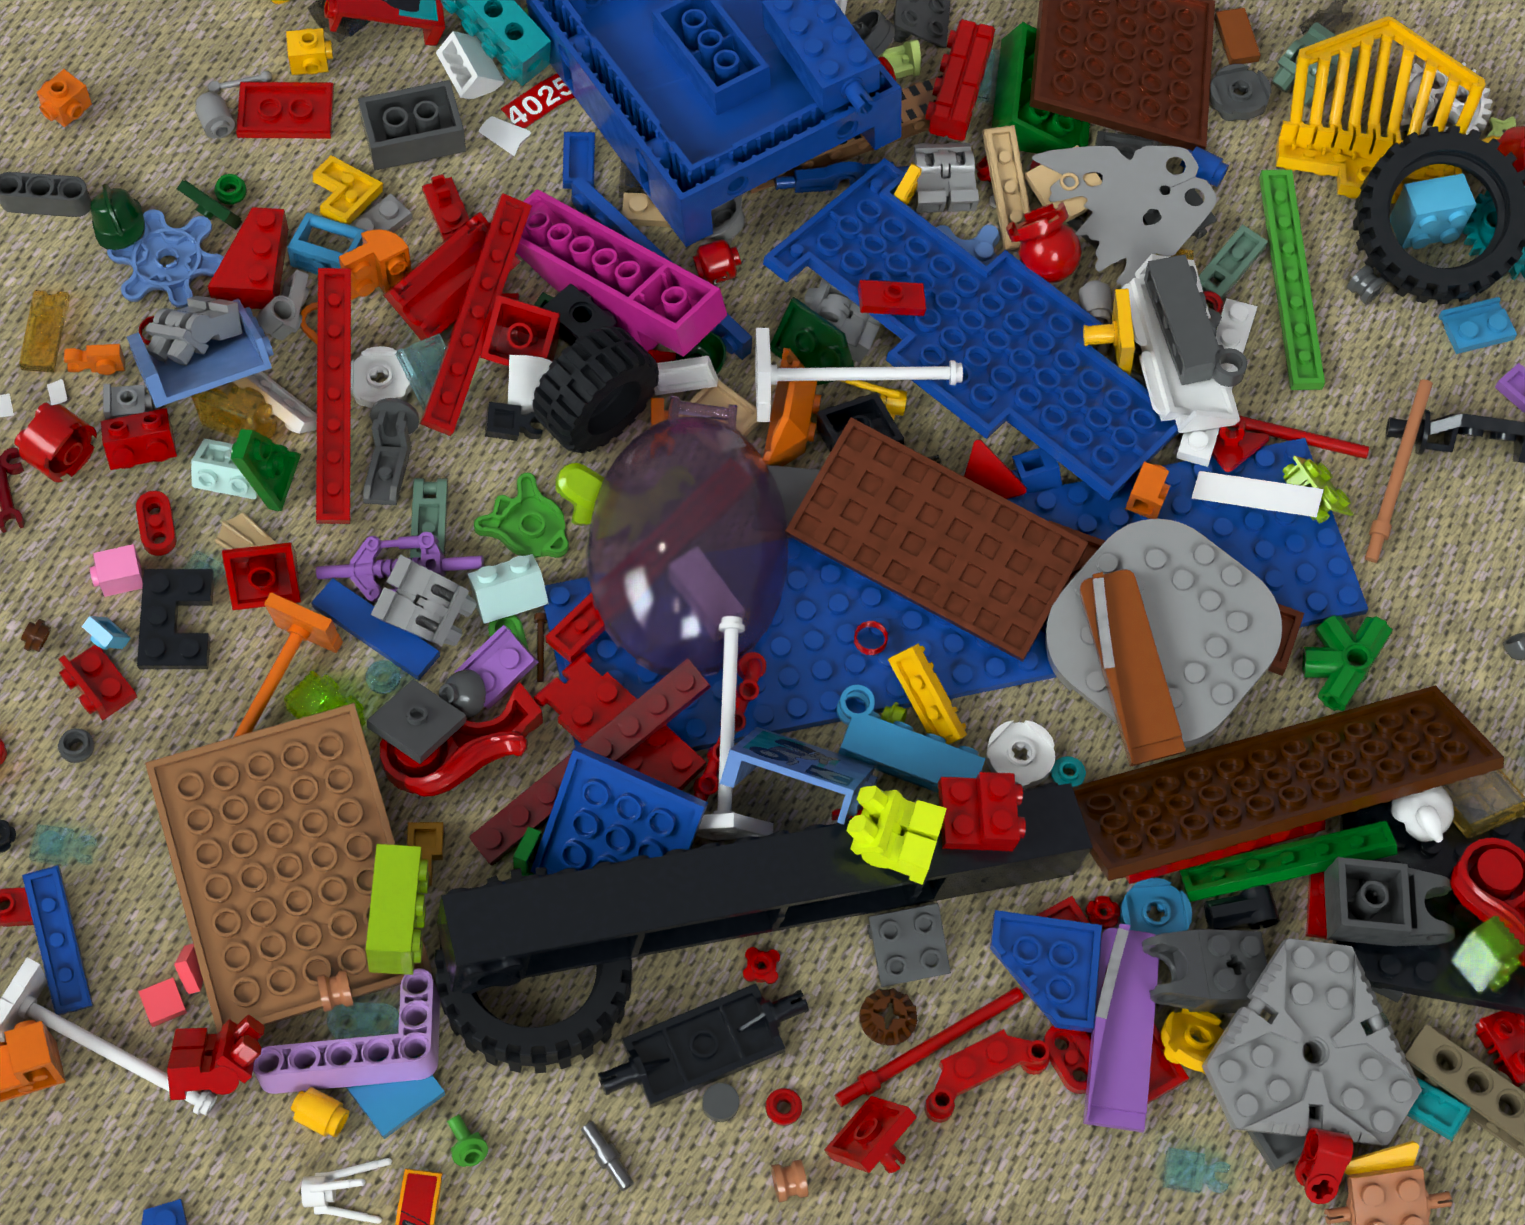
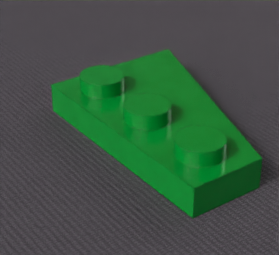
[230,429,301,511]

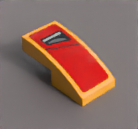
[395,1168,443,1225]

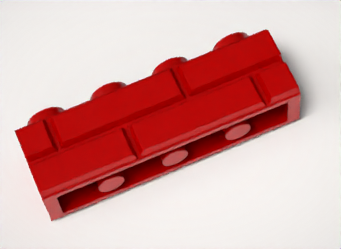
[925,19,995,141]

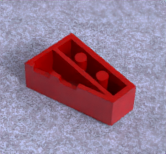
[207,207,289,309]

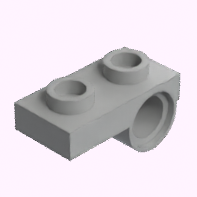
[257,270,309,340]

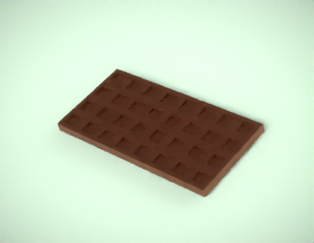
[785,417,1089,662]

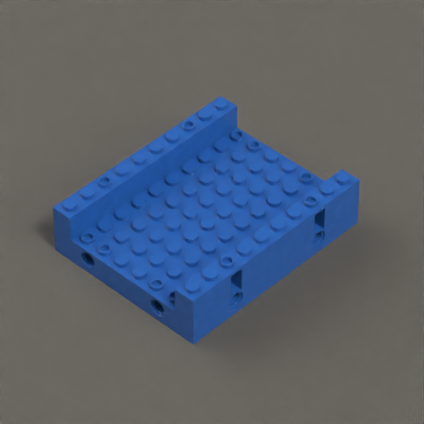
[526,0,902,247]

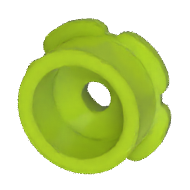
[881,702,907,724]

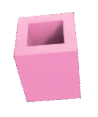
[89,544,143,597]

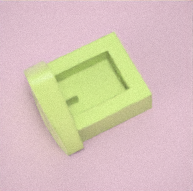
[877,39,921,79]

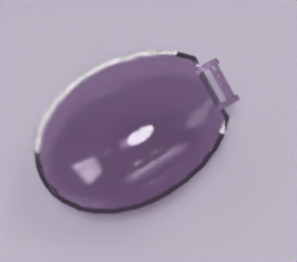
[586,396,788,677]

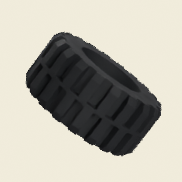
[533,326,659,453]

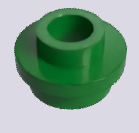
[214,174,247,205]

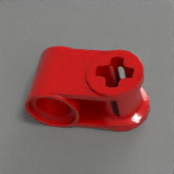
[1295,1128,1353,1204]

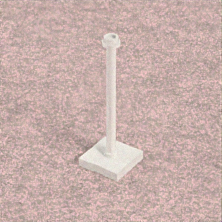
[755,328,963,422]
[696,616,773,840]
[0,957,217,1116]

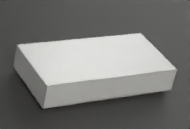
[654,356,718,396]

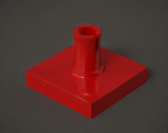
[824,1096,917,1173]

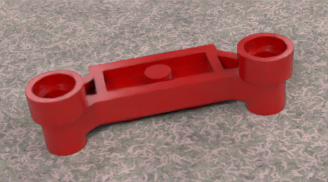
[924,1029,1050,1123]

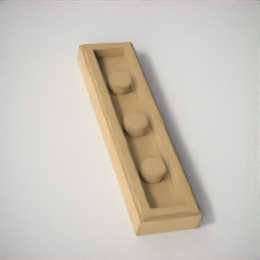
[982,125,1030,251]

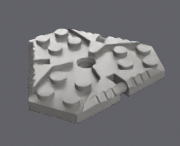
[1202,938,1422,1147]

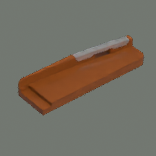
[1079,569,1186,767]

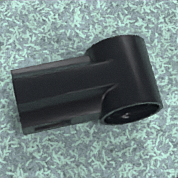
[1204,885,1280,930]

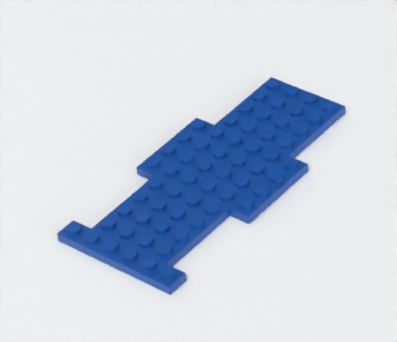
[763,158,1179,501]

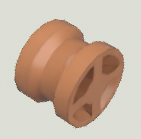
[317,970,354,1012]
[771,1159,808,1203]

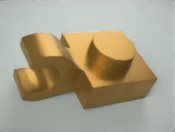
[407,822,444,886]

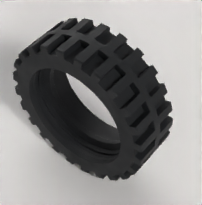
[1353,126,1525,304]
[434,867,632,1073]

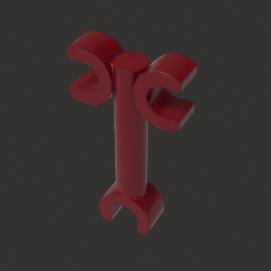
[0,448,25,533]

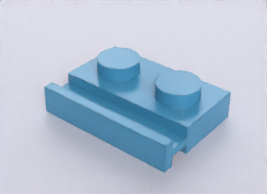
[1438,297,1517,354]

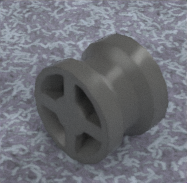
[1347,265,1387,305]

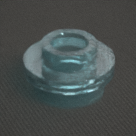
[366,660,401,694]

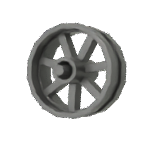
[852,9,896,58]

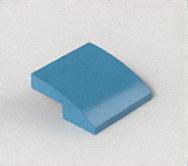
[346,1055,445,1139]

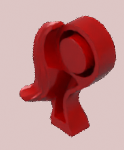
[380,682,543,797]
[1450,837,1525,967]

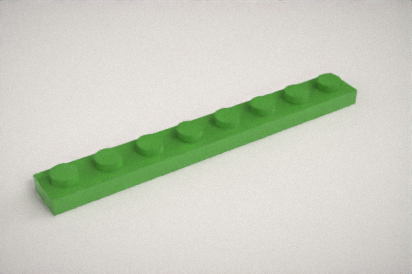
[1259,170,1325,390]

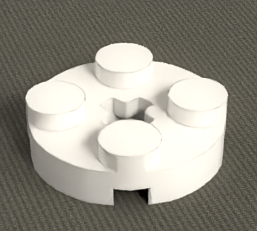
[351,346,413,408]
[985,720,1055,789]

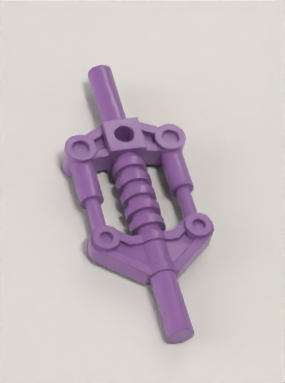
[316,532,484,603]

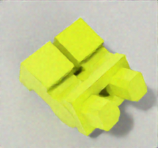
[846,786,947,885]

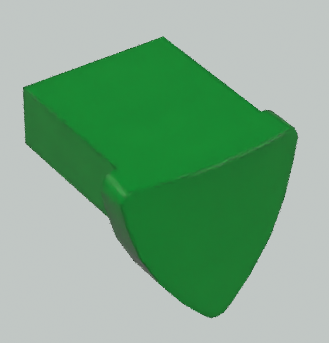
[513,826,541,876]

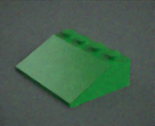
[991,22,1090,154]

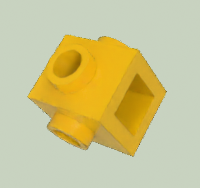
[286,28,333,75]

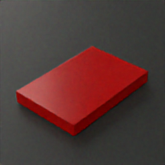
[236,82,334,139]

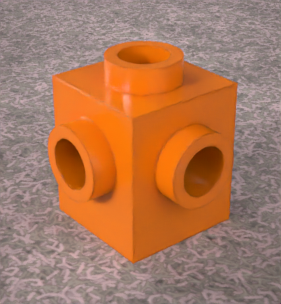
[37,69,92,127]

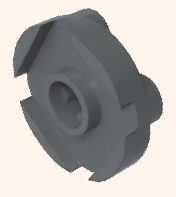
[1209,64,1271,121]

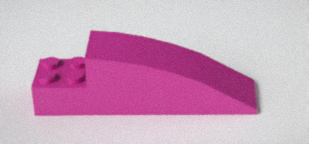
[516,189,727,357]

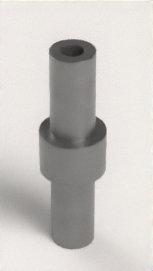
[581,1121,634,1191]

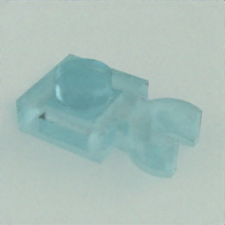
[29,824,98,866]
[1162,1147,1231,1194]

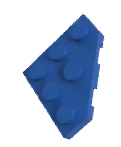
[990,910,1102,1033]

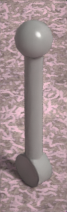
[208,71,272,93]

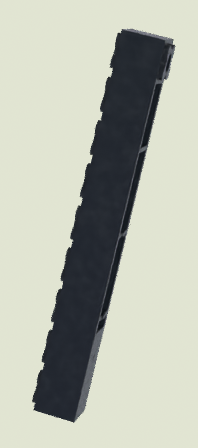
[437,782,1093,994]

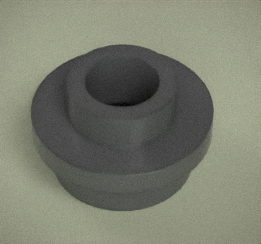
[58,728,94,763]

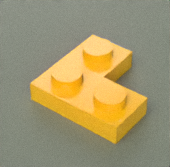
[313,155,383,225]

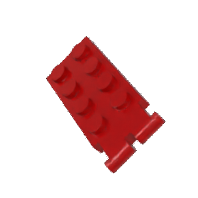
[534,652,706,790]

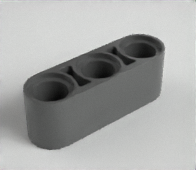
[0,172,91,217]

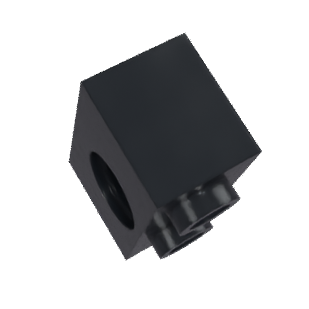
[543,283,617,346]

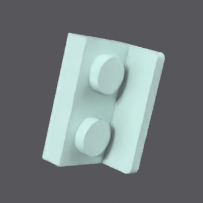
[191,438,258,499]

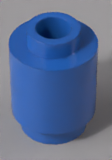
[1180,146,1229,188]

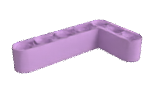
[253,968,440,1094]

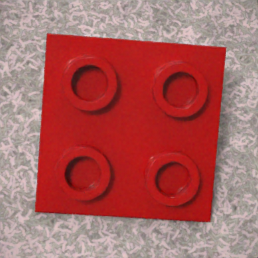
[1475,1011,1525,1087]

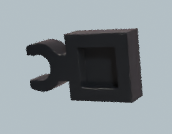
[485,402,543,441]

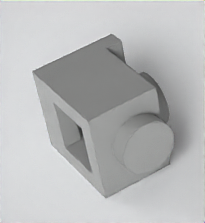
[103,384,155,420]

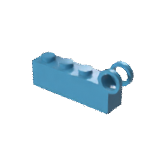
[836,685,986,793]

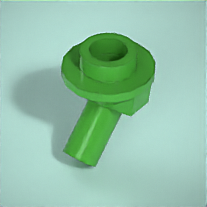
[447,1114,488,1167]

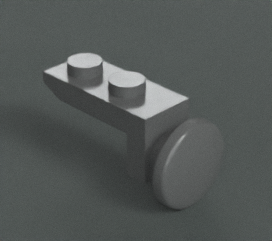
[363,398,419,505]

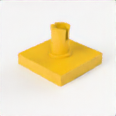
[1083,288,1135,376]

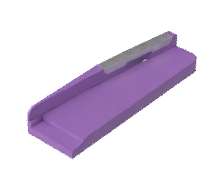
[1083,924,1159,1132]

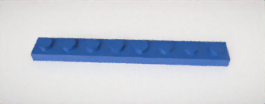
[571,176,752,360]

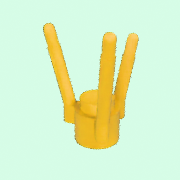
[841,380,907,420]

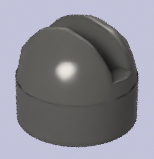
[1503,632,1525,661]

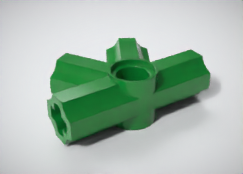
[1302,615,1393,711]

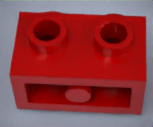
[100,408,177,470]

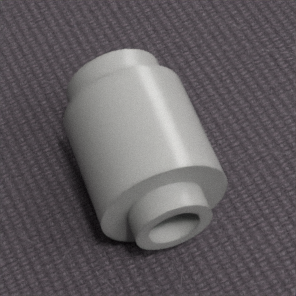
[195,92,235,139]
[1079,280,1113,324]

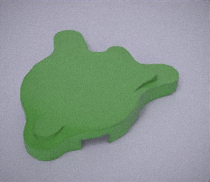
[474,473,569,558]

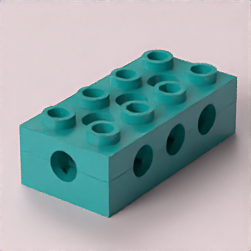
[441,0,551,86]

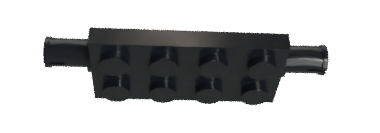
[598,983,809,1108]

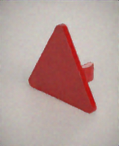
[1212,421,1269,472]
[964,439,1027,499]

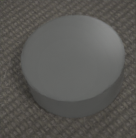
[702,1083,739,1122]

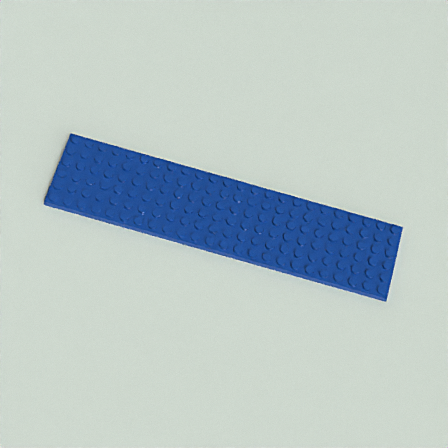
[543,438,1368,751]

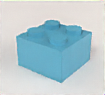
[1390,173,1476,249]

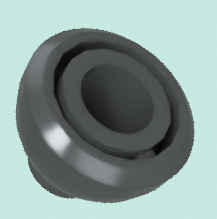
[439,669,486,718]

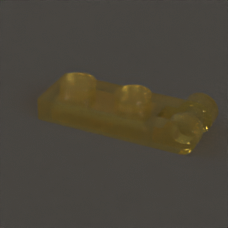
[19,290,70,372]

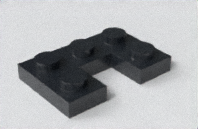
[137,569,214,670]

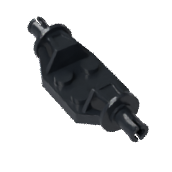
[1385,409,1525,463]

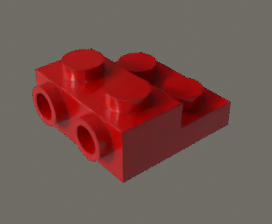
[938,772,1026,851]

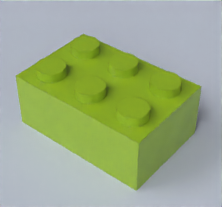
[366,844,429,975]

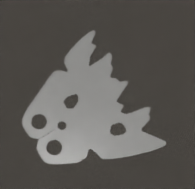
[1032,145,1217,287]

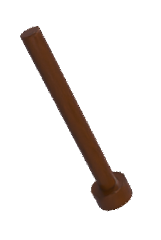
[534,613,547,682]

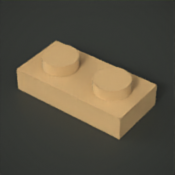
[622,192,671,227]

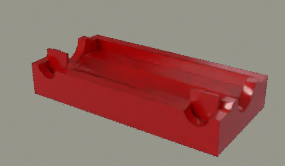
[383,212,521,345]

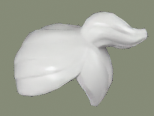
[1391,786,1454,843]

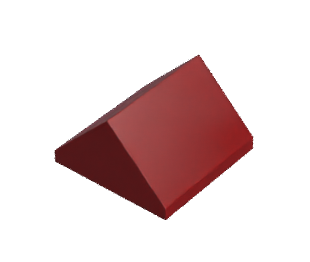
[222,542,301,610]

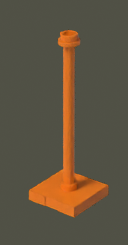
[233,593,343,737]

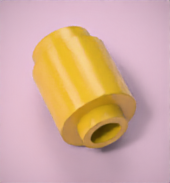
[291,1087,350,1137]

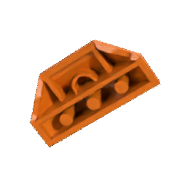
[762,348,822,466]

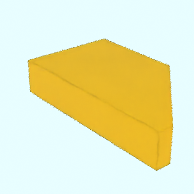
[894,163,922,206]

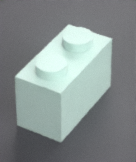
[468,554,549,624]

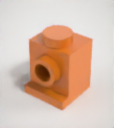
[1125,461,1171,519]

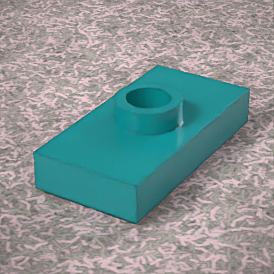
[1407,1077,1471,1141]

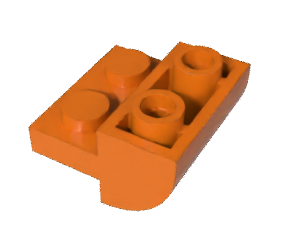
[339,229,412,300]

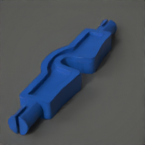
[774,161,910,193]

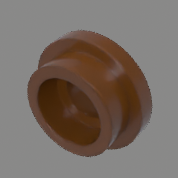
[21,619,51,652]

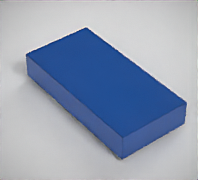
[563,132,595,189]

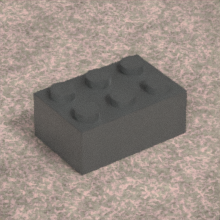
[358,80,466,171]

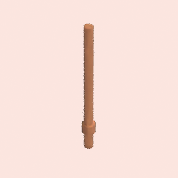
[1365,379,1433,563]

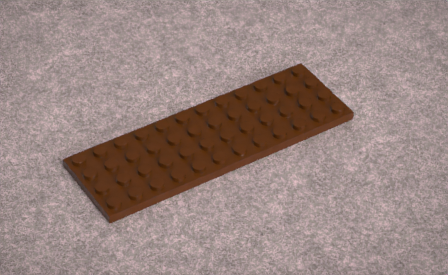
[1073,685,1504,881]

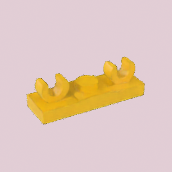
[888,643,967,745]

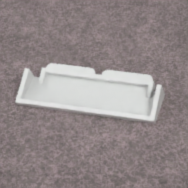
[1121,254,1240,433]

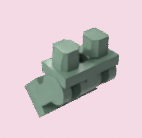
[1272,22,1359,109]

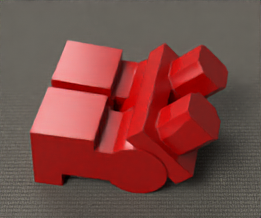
[167,1015,265,1100]

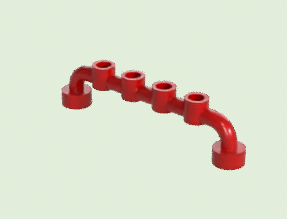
[694,652,766,801]

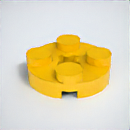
[1161,1008,1224,1075]

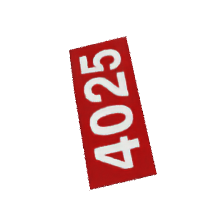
[501,74,574,129]

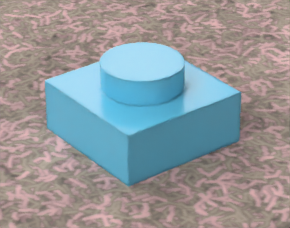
[82,616,131,650]

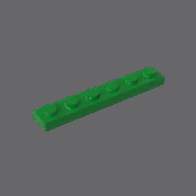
[1180,821,1398,902]

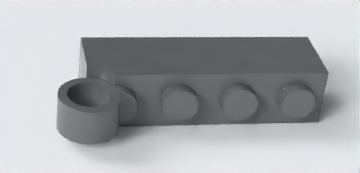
[1144,254,1247,387]

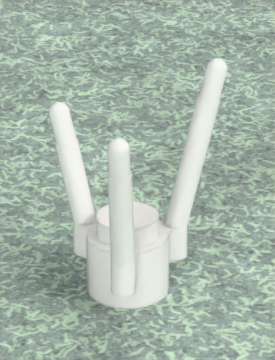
[301,1158,392,1224]

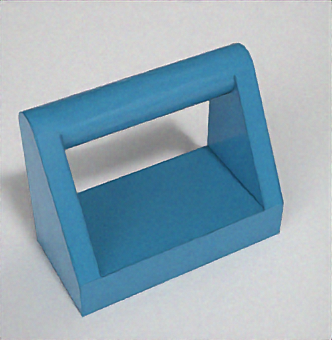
[287,212,367,275]

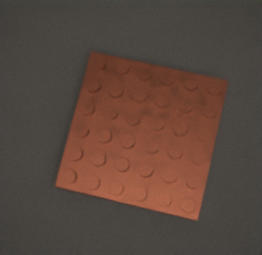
[1029,0,1215,151]

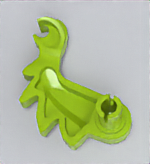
[555,463,695,542]

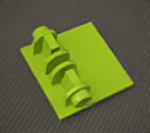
[1282,456,1354,524]

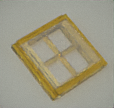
[1443,769,1525,838]

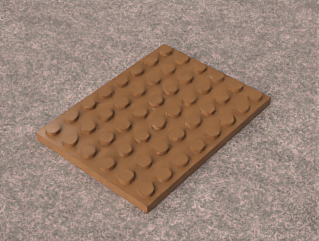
[145,703,433,1033]

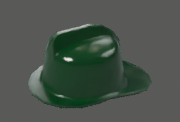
[90,184,145,250]

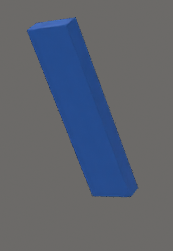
[311,578,440,681]
[22,865,93,1016]

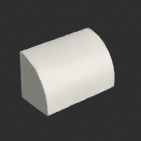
[436,31,504,99]

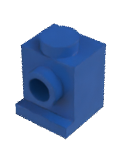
[1011,448,1063,494]

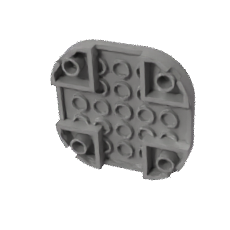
[1045,519,1282,748]

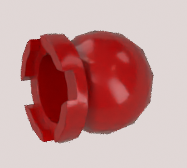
[1006,202,1082,283]

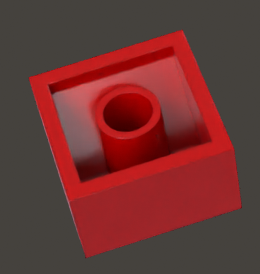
[480,294,561,366]

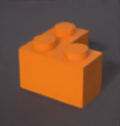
[0,1020,66,1102]

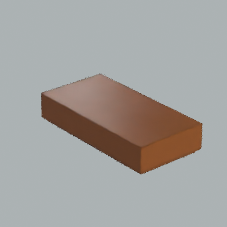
[1214,8,1261,65]

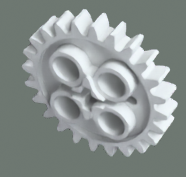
[1390,62,1492,135]

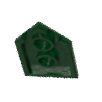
[770,297,854,385]

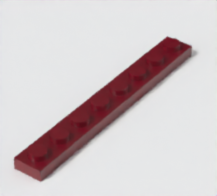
[469,658,711,866]

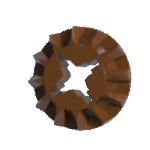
[859,988,918,1046]

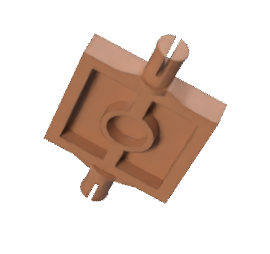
[1324,1165,1452,1225]

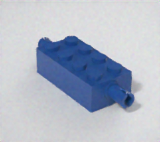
[762,0,880,117]

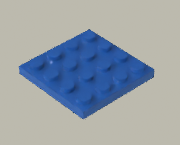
[530,745,708,875]

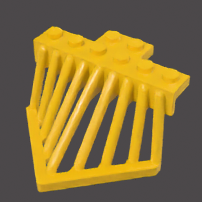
[1276,16,1485,204]

